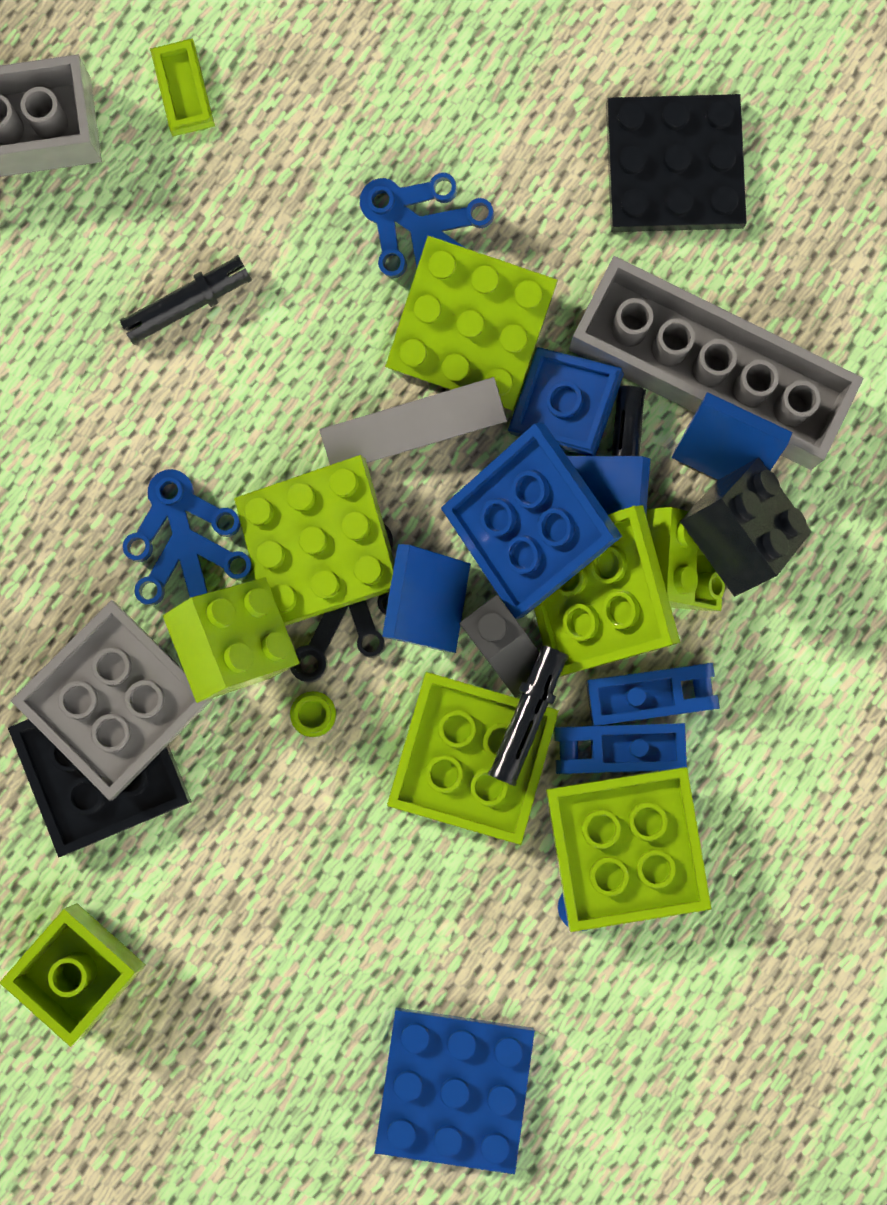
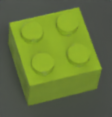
[162,577,300,703]
[0,903,146,1047]

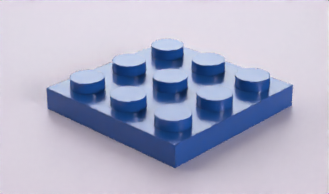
[441,423,623,619]
[374,1007,535,1174]

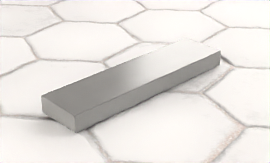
[319,377,507,465]

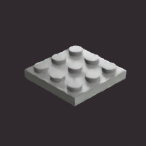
[10,600,213,800]

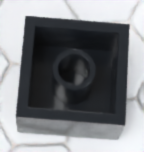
[680,457,812,597]

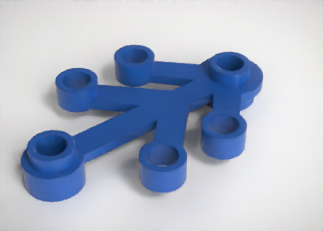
[360,173,494,278]
[123,469,253,606]

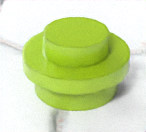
[290,691,336,737]

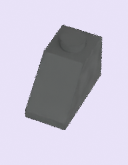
[460,595,539,698]

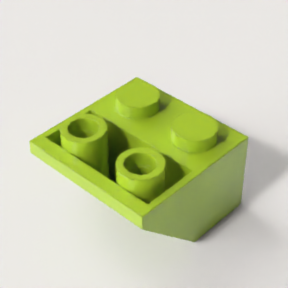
[646,507,725,611]

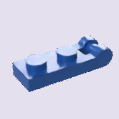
[586,663,720,726]
[554,723,687,774]

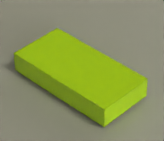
[150,38,215,137]

